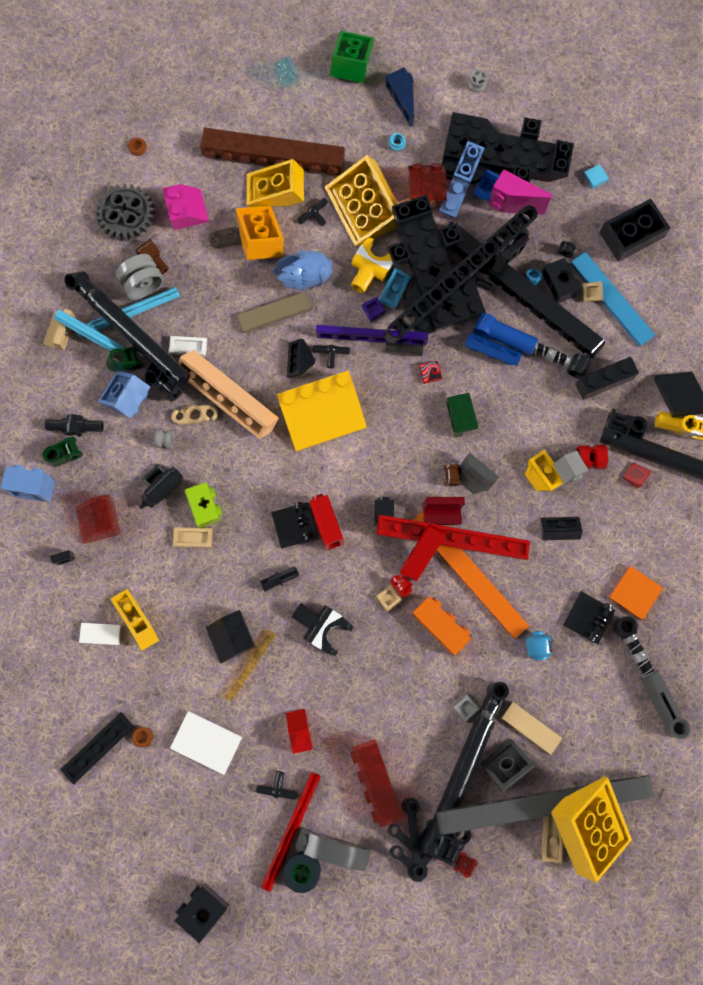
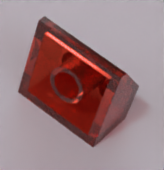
[408,163,447,201]
[75,494,121,544]

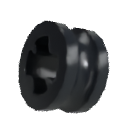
[557,241,576,258]

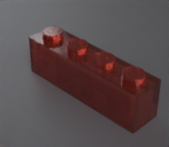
[350,738,403,828]

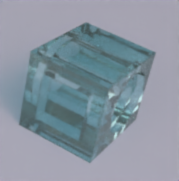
[274,56,299,89]

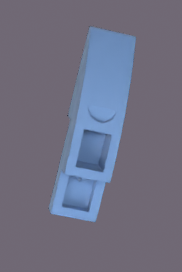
[439,141,484,219]

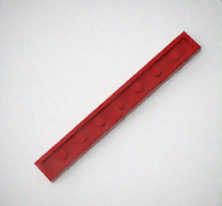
[376,515,530,560]

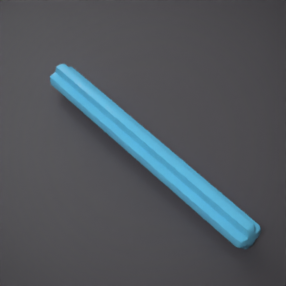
[75,287,179,338]

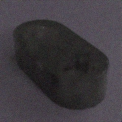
[209,227,241,249]

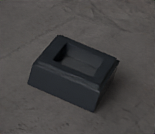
[50,550,75,565]

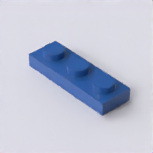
[465,333,522,366]

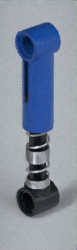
[473,313,591,379]

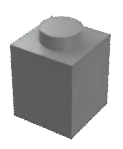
[553,451,589,484]

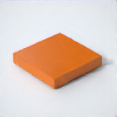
[608,566,663,620]

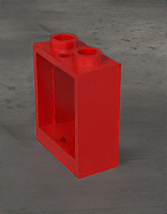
[309,494,344,551]

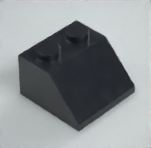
[206,610,257,664]

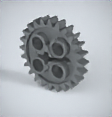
[95,183,155,241]

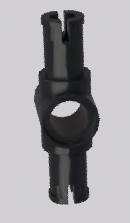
[45,414,104,437]

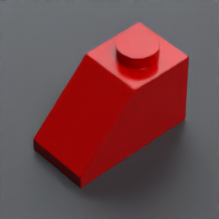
[286,709,314,754]

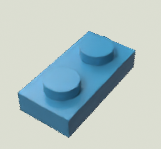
[378,267,411,309]

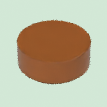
[128,137,147,156]
[132,727,153,748]

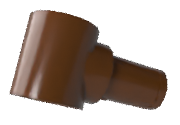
[135,239,169,275]

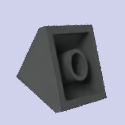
[481,739,536,792]

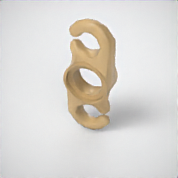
[171,405,218,425]

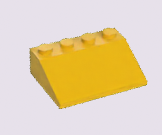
[324,155,398,247]
[277,371,367,451]
[551,776,632,883]

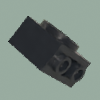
[174,883,230,944]

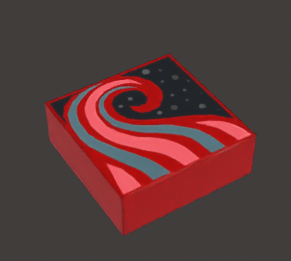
[419,361,442,384]

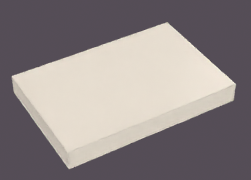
[170,711,242,775]

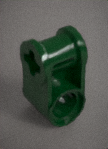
[106,346,145,372]
[42,437,83,467]

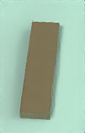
[237,291,313,333]

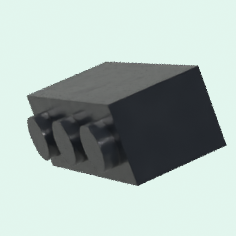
[575,357,639,400]

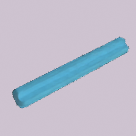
[54,310,124,351]

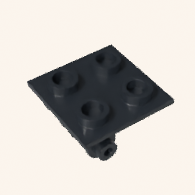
[271,502,318,549]
[563,591,616,645]

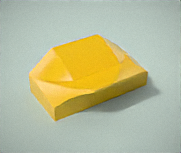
[525,449,563,492]

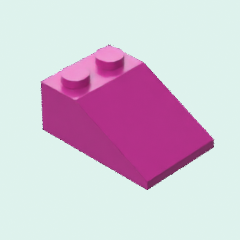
[489,170,552,215]

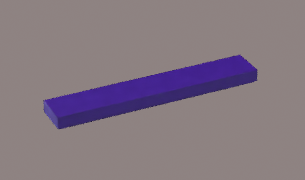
[316,325,428,346]

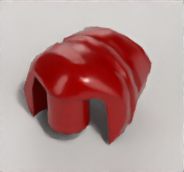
[391,575,413,597]

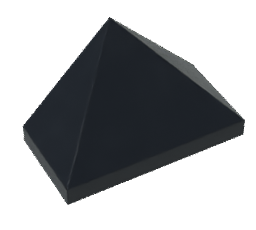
[287,339,315,378]

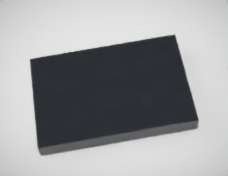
[655,371,703,418]

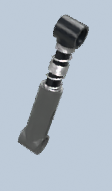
[613,616,690,739]

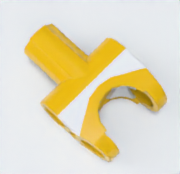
[351,237,393,294]
[654,411,703,440]

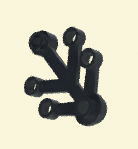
[387,797,432,882]

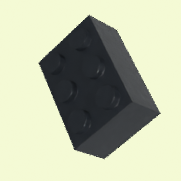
[599,199,671,262]

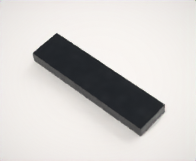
[60,712,135,785]

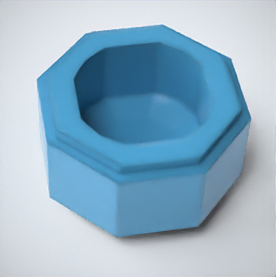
[525,268,543,286]

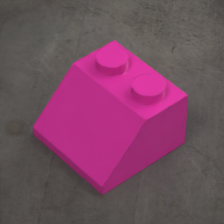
[162,184,209,230]

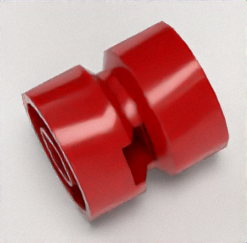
[576,445,608,470]

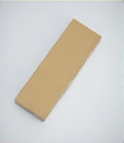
[501,702,563,755]
[541,815,564,863]

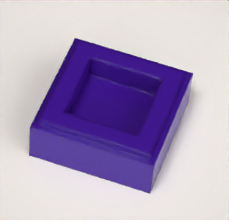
[361,297,386,322]

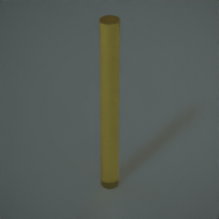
[225,630,276,701]

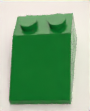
[330,31,374,83]

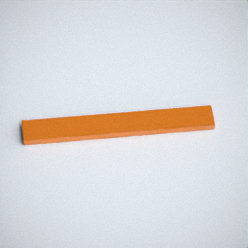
[413,512,529,639]

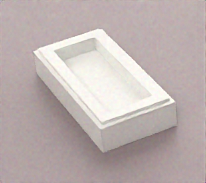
[168,336,207,357]
[79,623,122,645]

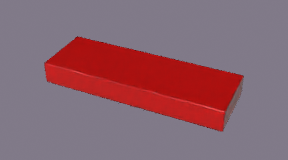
[399,524,446,581]

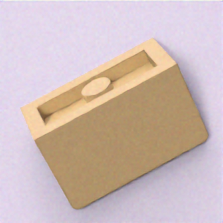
[43,309,76,350]

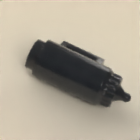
[139,464,183,509]

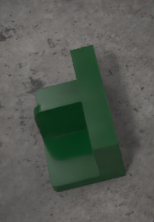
[446,393,478,437]

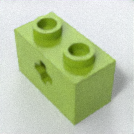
[185,482,223,528]

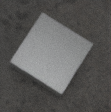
[452,694,480,723]

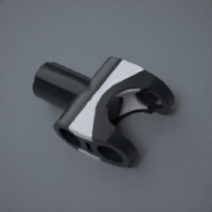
[291,603,354,656]

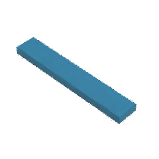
[570,252,655,347]

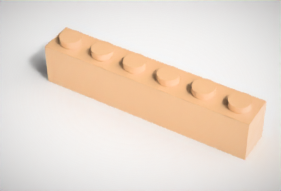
[178,350,279,439]

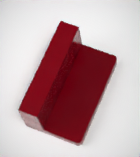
[422,497,465,525]

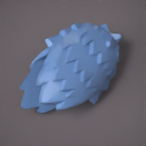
[273,250,333,290]

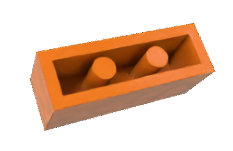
[412,596,472,656]

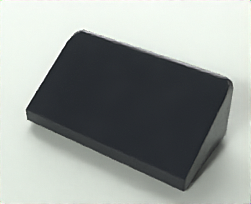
[541,517,583,541]

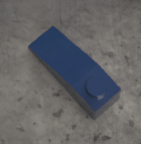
[385,67,414,127]

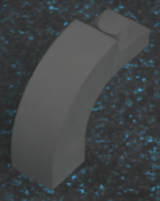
[295,827,371,871]

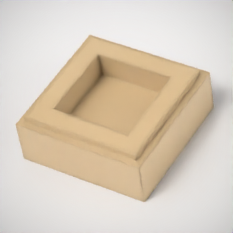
[582,281,603,302]
[375,585,403,612]

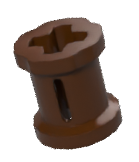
[443,464,461,487]

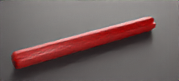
[261,772,321,892]

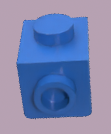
[473,169,499,202]

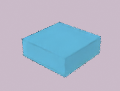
[583,164,609,189]

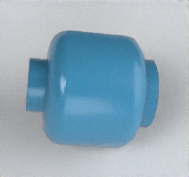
[526,631,553,660]

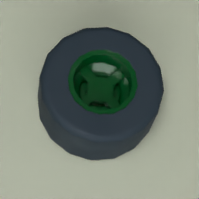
[283,851,321,893]

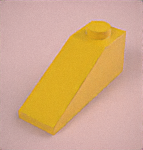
[110,589,159,651]

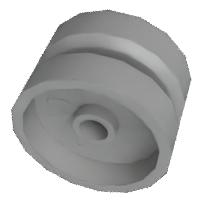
[115,254,164,300]

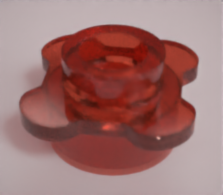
[453,852,478,878]

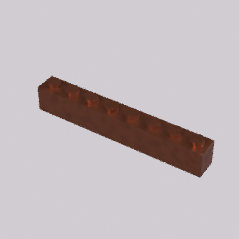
[200,127,345,176]

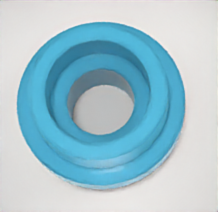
[388,133,406,151]

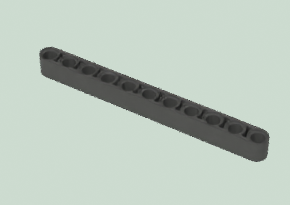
[436,775,654,834]

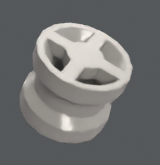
[469,69,488,93]
[155,429,174,449]

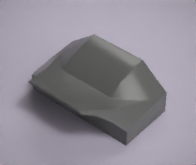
[459,453,499,494]

